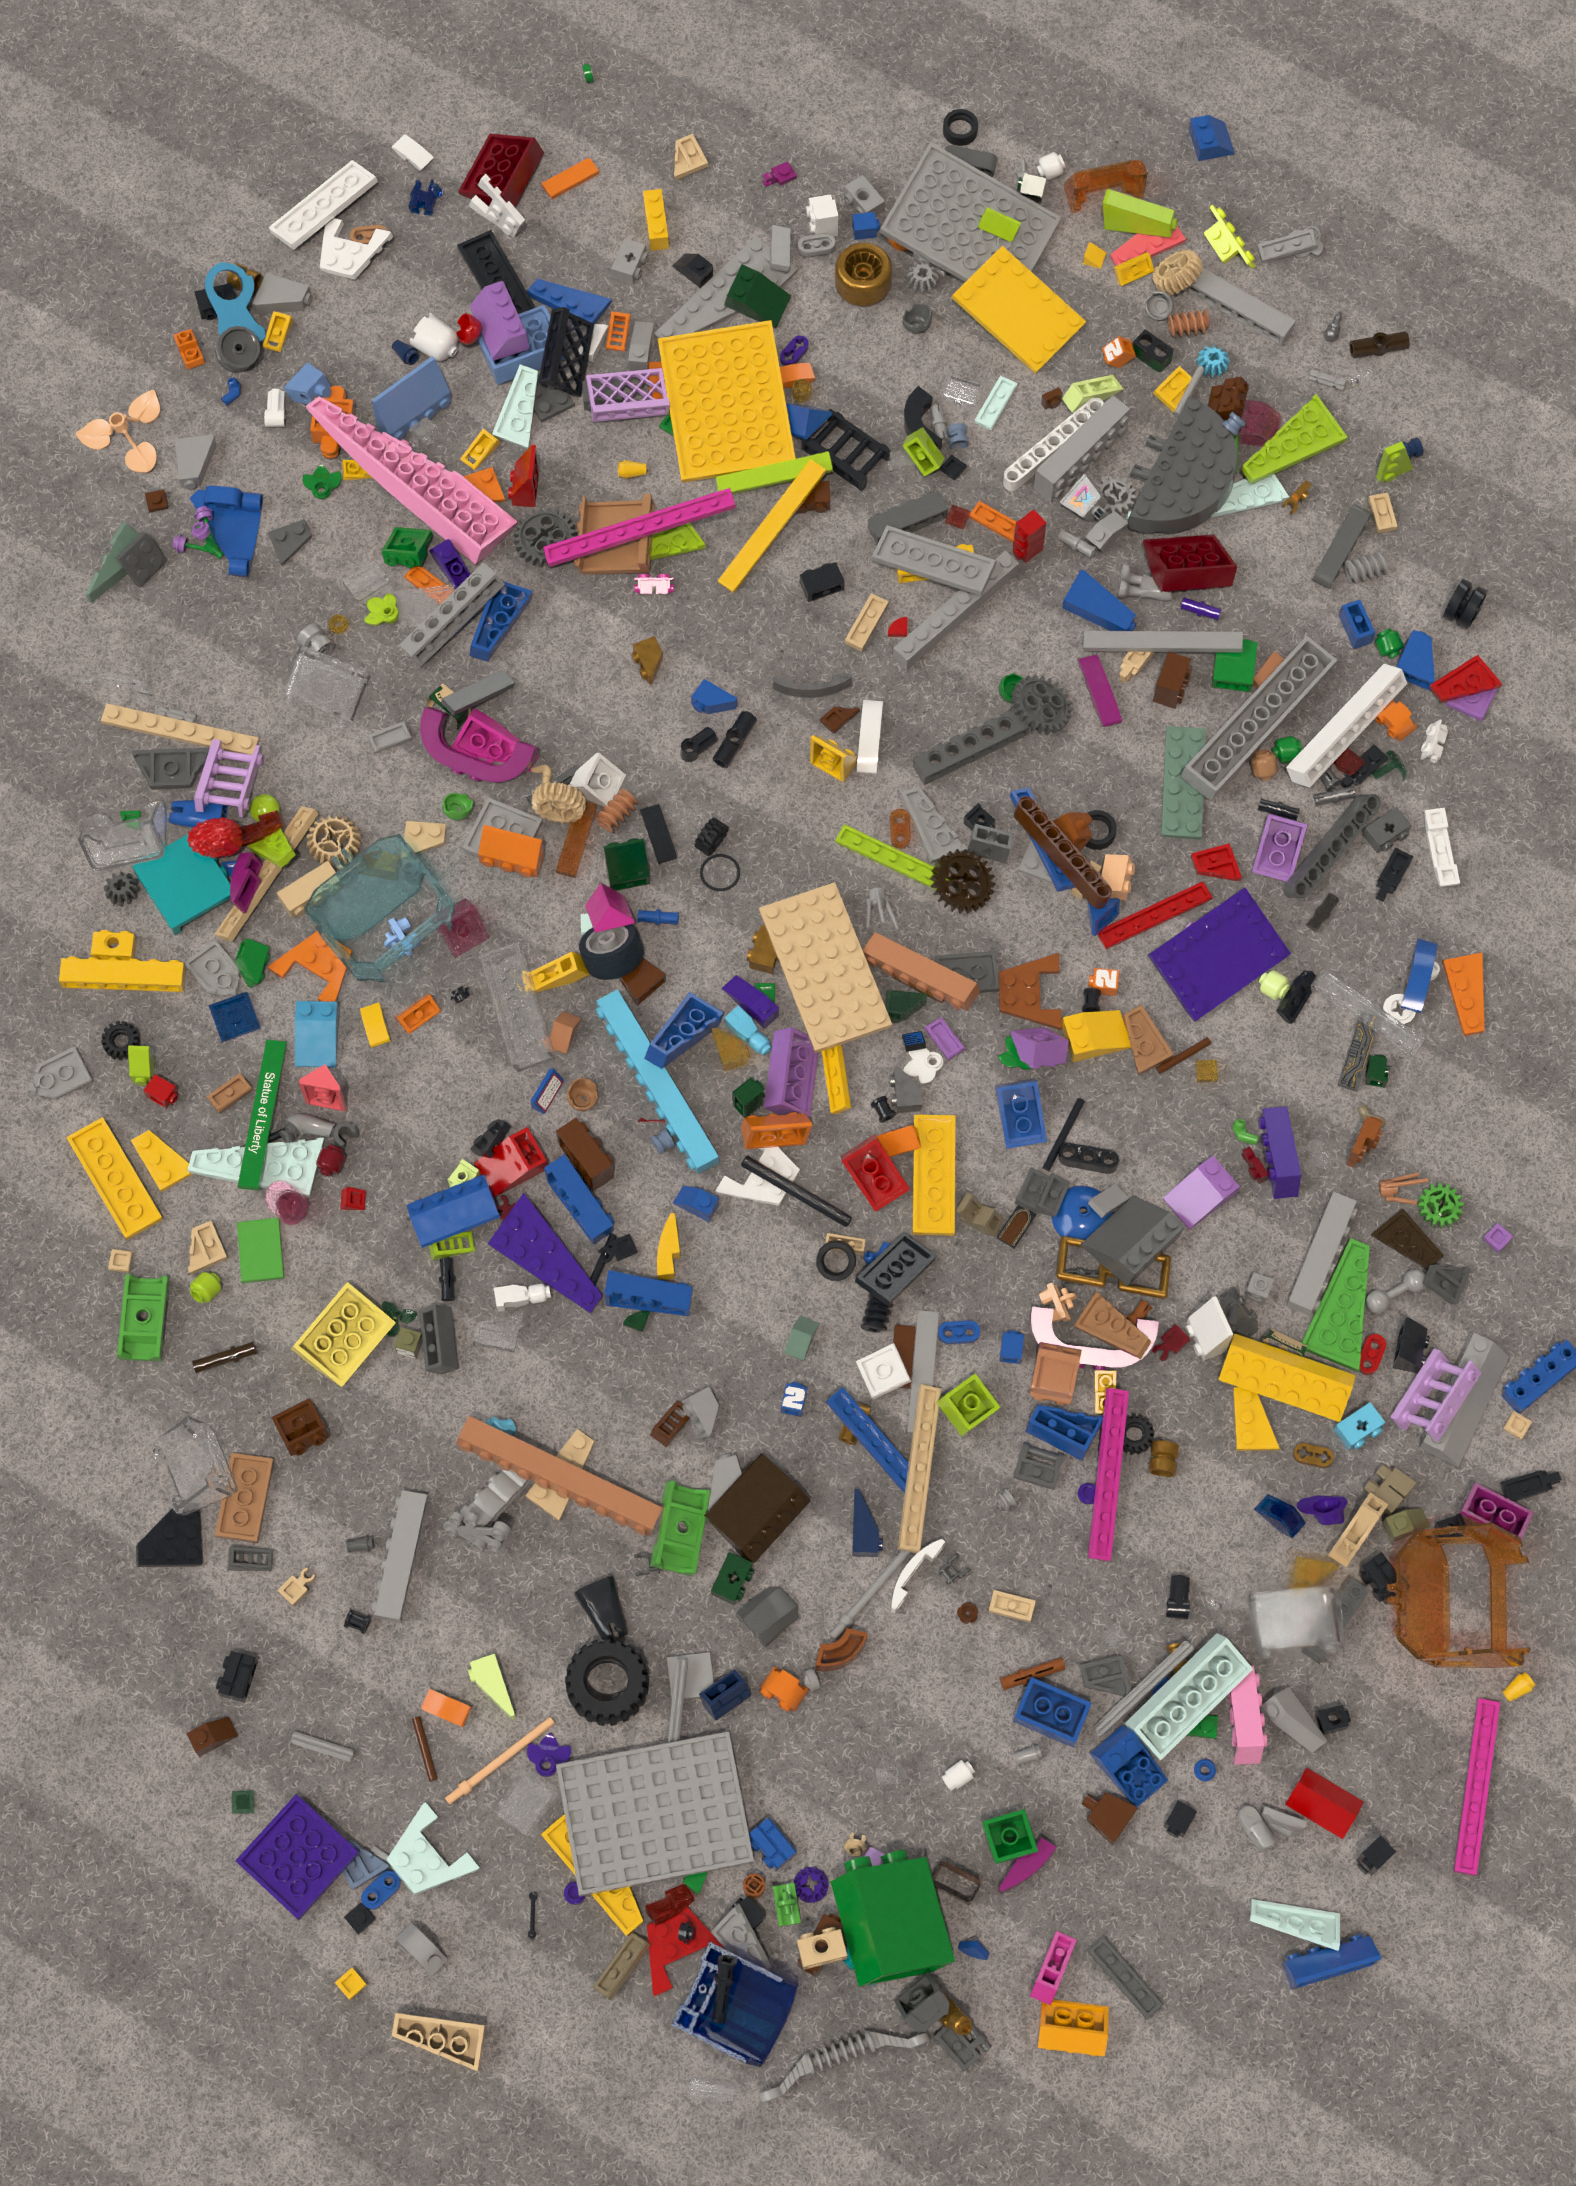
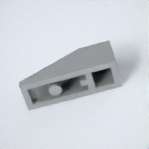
[628,321,654,371]
[1262,1687,1327,1753]

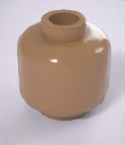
[1250,749,1278,781]

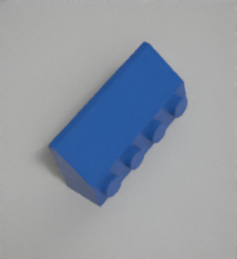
[406,1175,500,1248]
[1283,1934,1382,1990]

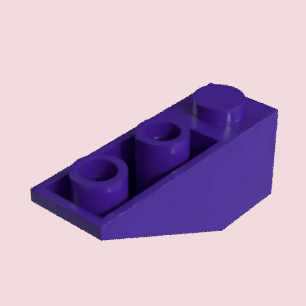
[428,539,471,589]

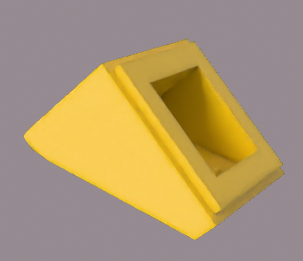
[1083,242,1106,269]

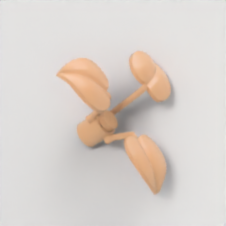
[76,390,160,473]

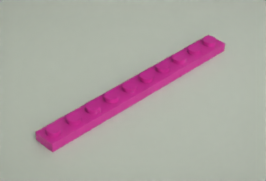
[543,488,736,567]

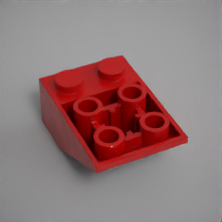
[474,1127,548,1198]

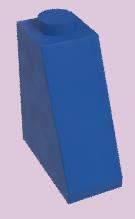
[1397,630,1435,691]

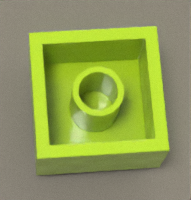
[936,1373,1001,1437]

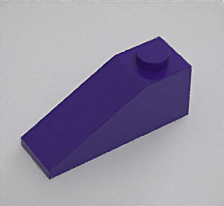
[722,975,779,1029]

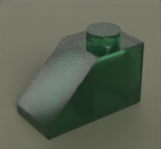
[885,990,927,1023]

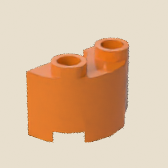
[1374,700,1417,741]
[759,1666,809,1712]

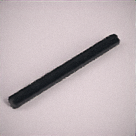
[741,1156,852,1227]

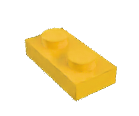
[1114,252,1154,286]

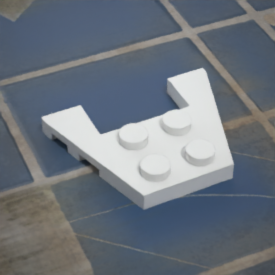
[468,174,525,238]
[320,218,393,280]
[715,1147,800,1206]

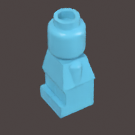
[724,1005,772,1056]

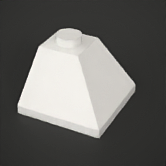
[570,753,626,806]

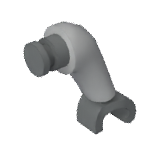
[279,1114,358,1150]

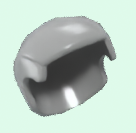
[1146,291,1174,320]

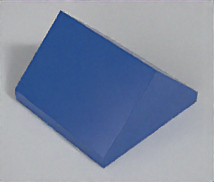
[786,403,832,439]

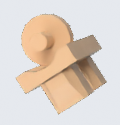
[1039,1283,1077,1323]

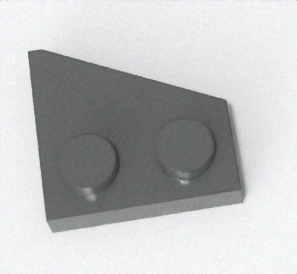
[1423,1265,1471,1305]

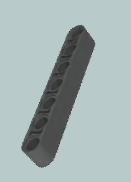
[1284,794,1381,898]

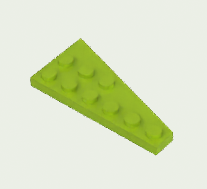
[1241,394,1348,484]

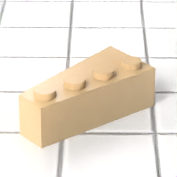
[392,2013,487,2072]

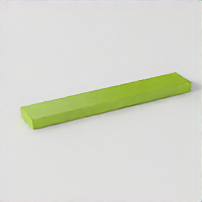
[716,451,833,494]
[835,824,950,890]

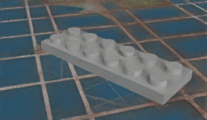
[872,525,996,596]

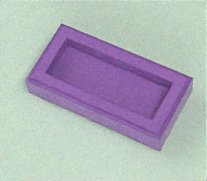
[924,1017,965,1061]

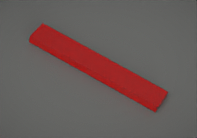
[1097,881,1213,950]

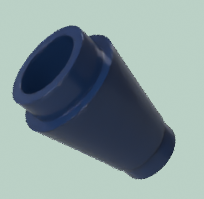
[392,340,419,365]

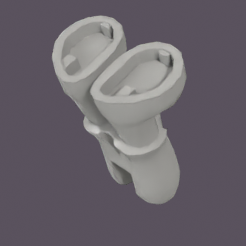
[1117,563,1173,601]

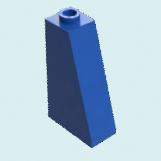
[1062,569,1137,631]

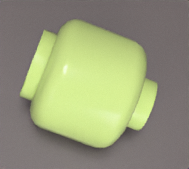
[1259,970,1290,1000]

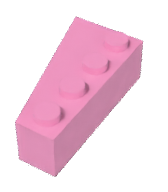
[1228,1666,1267,1765]

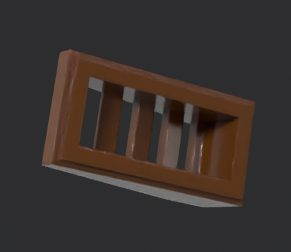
[650,1400,690,1447]

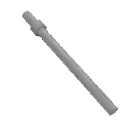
[829,1550,911,1640]

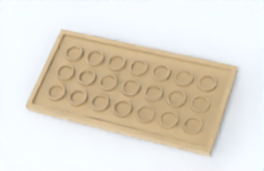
[759,882,892,1053]

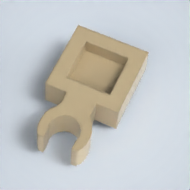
[277,1568,316,1607]

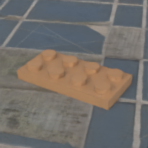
[215,1453,274,1543]

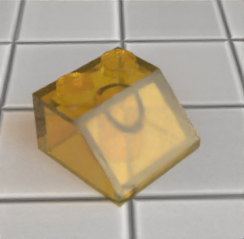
[1287,1556,1339,1597]

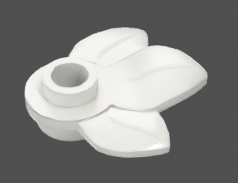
[903,1048,943,1084]

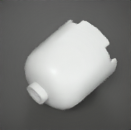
[410,313,458,362]

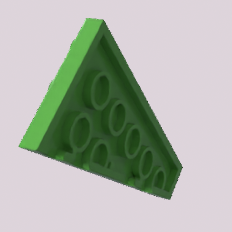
[1302,1238,1370,1373]

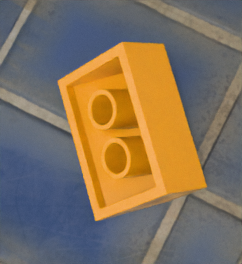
[1038,1999,1109,2057]

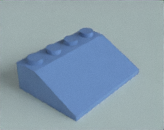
[477,305,566,385]
[372,356,452,441]

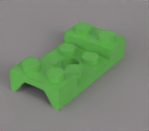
[117,1274,170,1361]
[650,1480,710,1576]

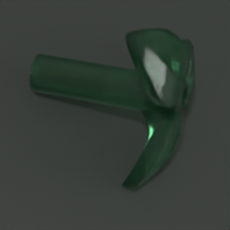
[1372,750,1406,781]
[382,1301,417,1337]

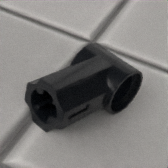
[680,726,718,762]
[1166,1575,1190,1620]

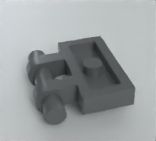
[934,2017,992,2072]

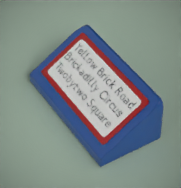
[530,1068,564,1114]

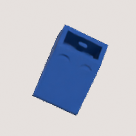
[1090,1726,1168,1807]

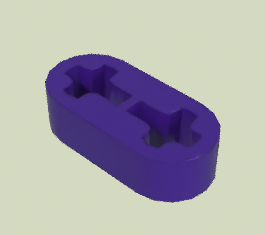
[780,335,809,366]

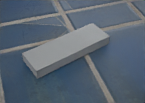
[770,225,791,272]
[1257,229,1318,263]

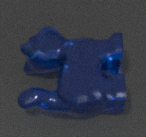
[408,179,443,216]

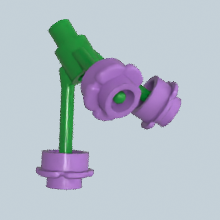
[173,506,224,559]

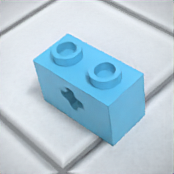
[1334,1402,1386,1450]

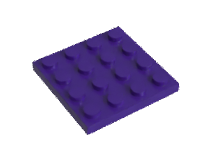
[236,1794,360,1920]

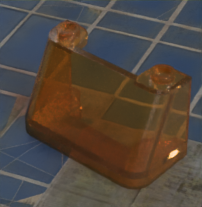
[1064,160,1148,213]

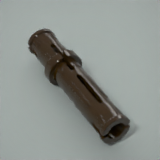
[192,1341,257,1374]

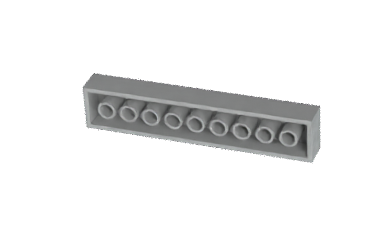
[1181,636,1337,802]

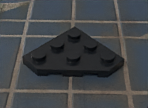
[136,1502,202,1567]

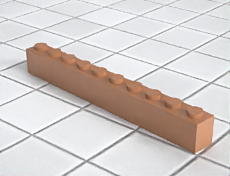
[456,1416,663,1536]

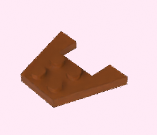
[998,953,1062,1030]

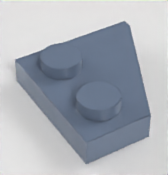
[343,1840,390,1890]

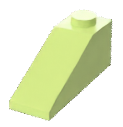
[1062,375,1123,413]
[468,1654,516,1720]

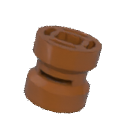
[743,1874,765,1899]

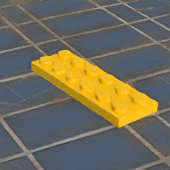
[913,1115,955,1236]
[66,1117,163,1240]

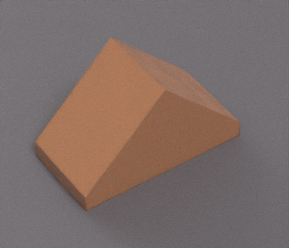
[547,1011,582,1054]

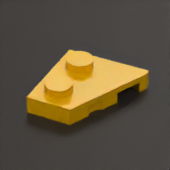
[1153,366,1192,412]

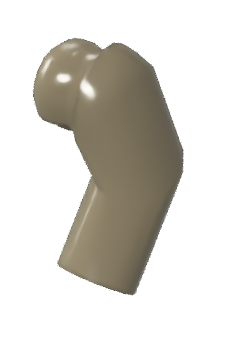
[1358,1105,1386,1129]

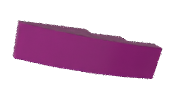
[1078,654,1122,727]

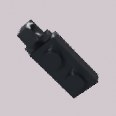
[1340,745,1388,788]
[1376,847,1414,902]
[1276,970,1316,1024]
[1500,1470,1562,1502]

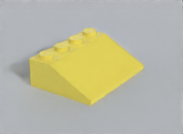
[291,1282,396,1387]

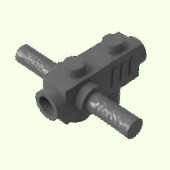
[1219,1287,1258,1336]

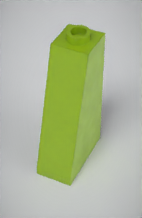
[1103,189,1178,238]

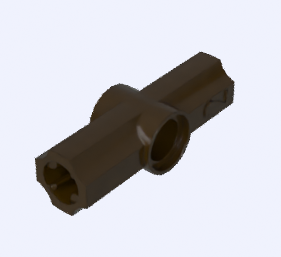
[1349,331,1410,358]

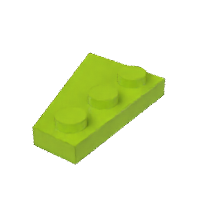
[1376,442,1413,483]
[650,523,706,560]
[246,820,296,868]

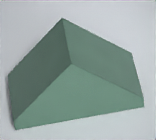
[784,1316,820,1361]

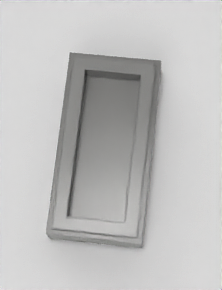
[367,721,412,754]
[1088,1184,1129,1218]

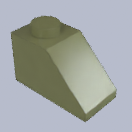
[1382,1508,1430,1543]

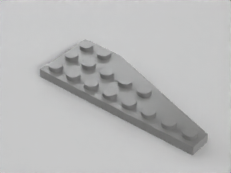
[654,236,798,340]

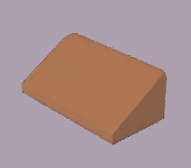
[1253,651,1284,689]

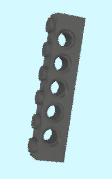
[913,709,1030,785]

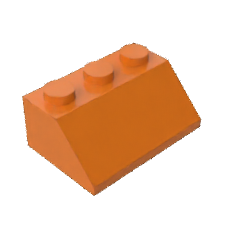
[478,825,544,877]
[741,1112,812,1149]

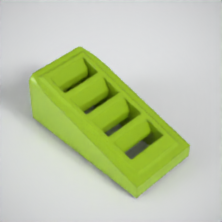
[429,1231,475,1260]

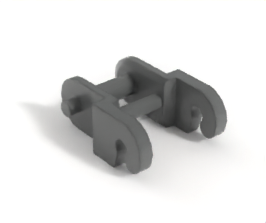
[634,1552,663,1576]
[938,1554,971,1585]

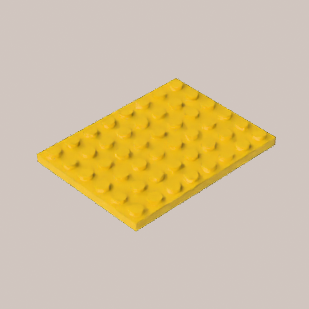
[658,320,796,483]

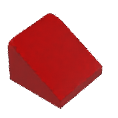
[340,1187,366,1210]

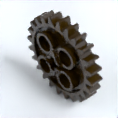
[930,849,996,914]

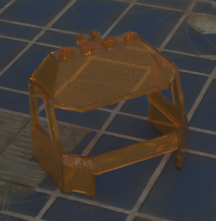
[1387,1523,1531,1668]

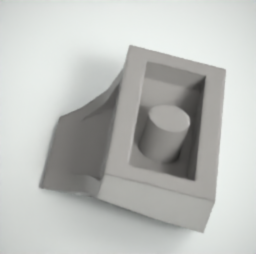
[1261,1806,1307,1838]

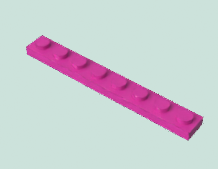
[1088,1388,1129,1561]
[1453,1698,1500,1876]

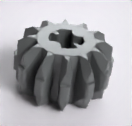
[104,871,139,907]

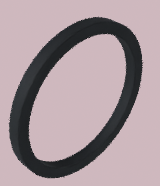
[700,854,740,891]

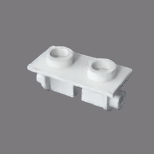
[1421,719,1448,763]

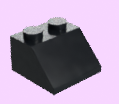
[1393,1317,1430,1374]

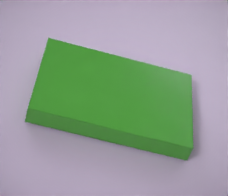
[237,1218,284,1284]

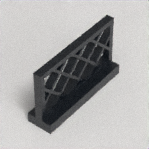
[538,307,594,397]

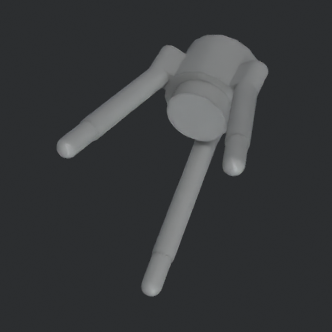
[866,888,899,929]

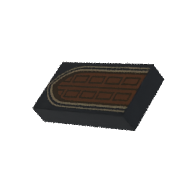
[997,1205,1037,1249]

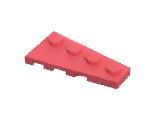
[1110,226,1186,266]

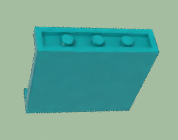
[132,834,231,935]

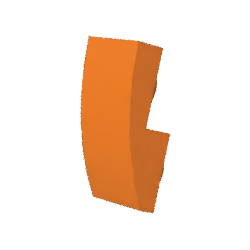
[173,329,205,370]
[780,363,815,388]
[421,1689,472,1727]

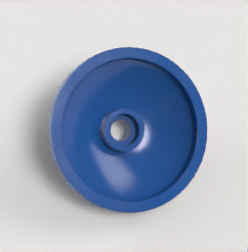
[1051,1186,1114,1240]

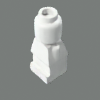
[494,1283,551,1312]

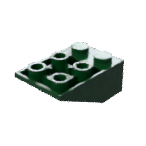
[604,838,650,891]

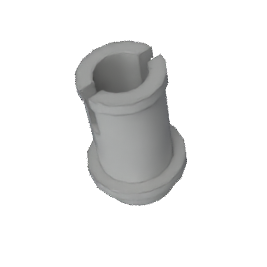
[1013,1744,1042,1766]

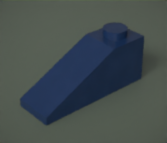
[852,1489,883,1557]

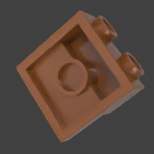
[1346,1116,1383,1168]

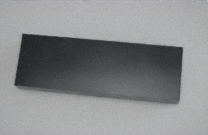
[640,804,677,864]

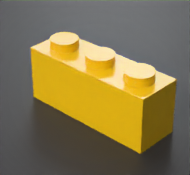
[643,189,669,251]

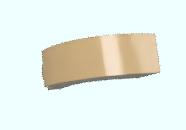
[1328,1492,1388,1567]

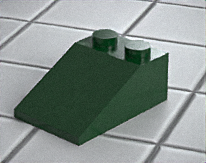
[724,264,791,329]

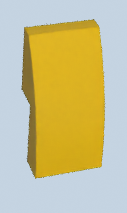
[342,460,373,480]
[360,1002,391,1048]
[1094,1370,1116,1414]

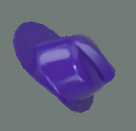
[1297,1495,1348,1525]

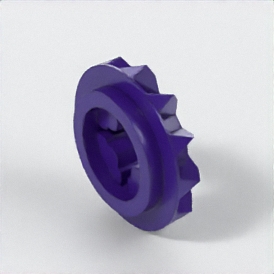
[793,1867,829,1903]

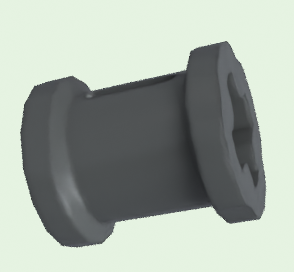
[1319,766,1342,791]

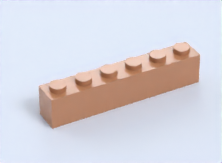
[862,932,980,1011]

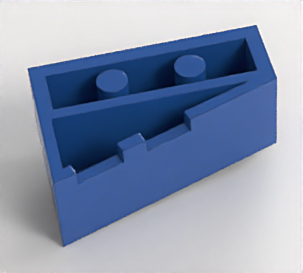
[1025,1405,1103,1461]

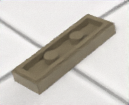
[592,1932,650,2000]

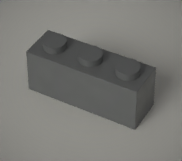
[419,1305,458,1374]

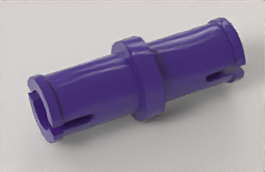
[1180,597,1221,621]

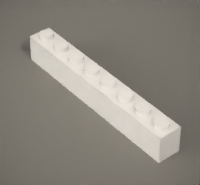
[1286,664,1407,788]

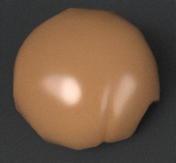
[567,1078,598,1112]

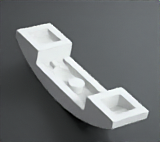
[857,700,883,774]
[1424,808,1460,887]
[891,1539,945,1614]

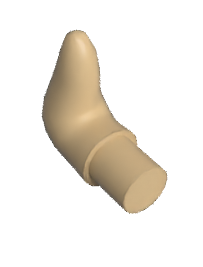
[530,764,552,784]

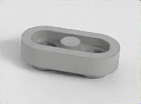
[798,233,835,257]

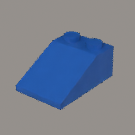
[995,1078,1047,1149]

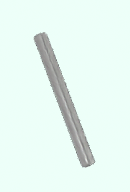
[1093,1641,1194,1737]

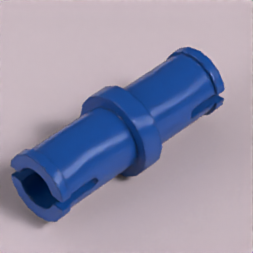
[637,909,679,925]

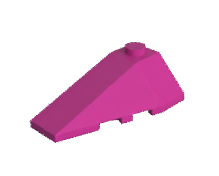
[452,708,539,772]

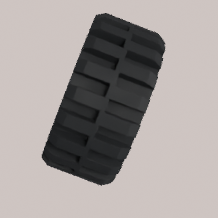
[565,1638,649,1726]

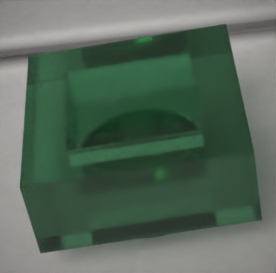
[232,1790,255,1815]

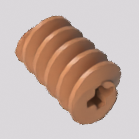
[1168,309,1209,338]
[596,789,638,833]

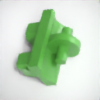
[772,1883,801,1927]

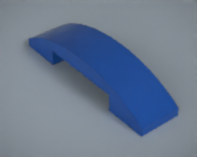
[1401,939,1437,1013]

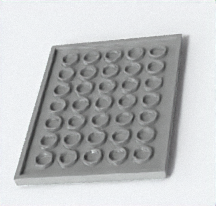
[879,142,1062,282]

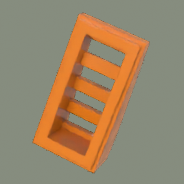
[606,311,631,352]

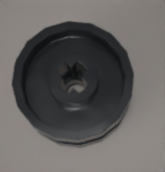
[1443,579,1488,630]

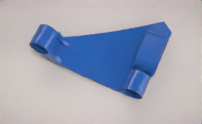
[189,485,263,577]

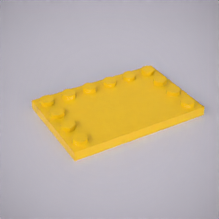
[951,246,1086,373]

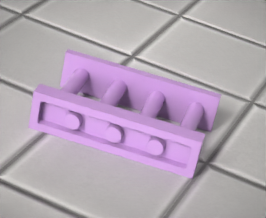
[194,739,264,818]
[1390,1349,1482,1442]

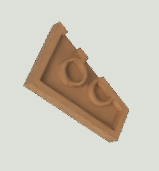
[1124,1005,1174,1076]

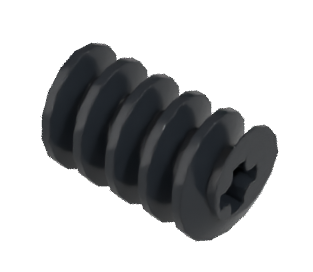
[861,1294,893,1333]

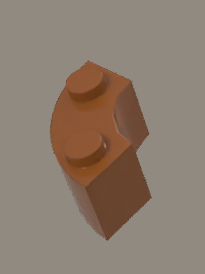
[815,1628,868,1671]

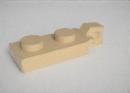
[1119,652,1155,684]

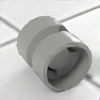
[297,623,335,661]

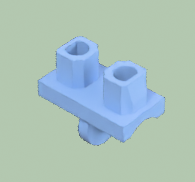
[384,917,420,956]

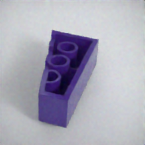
[1258,1106,1301,1199]

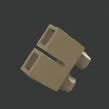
[1363,1464,1417,1517]

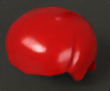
[456,313,482,345]

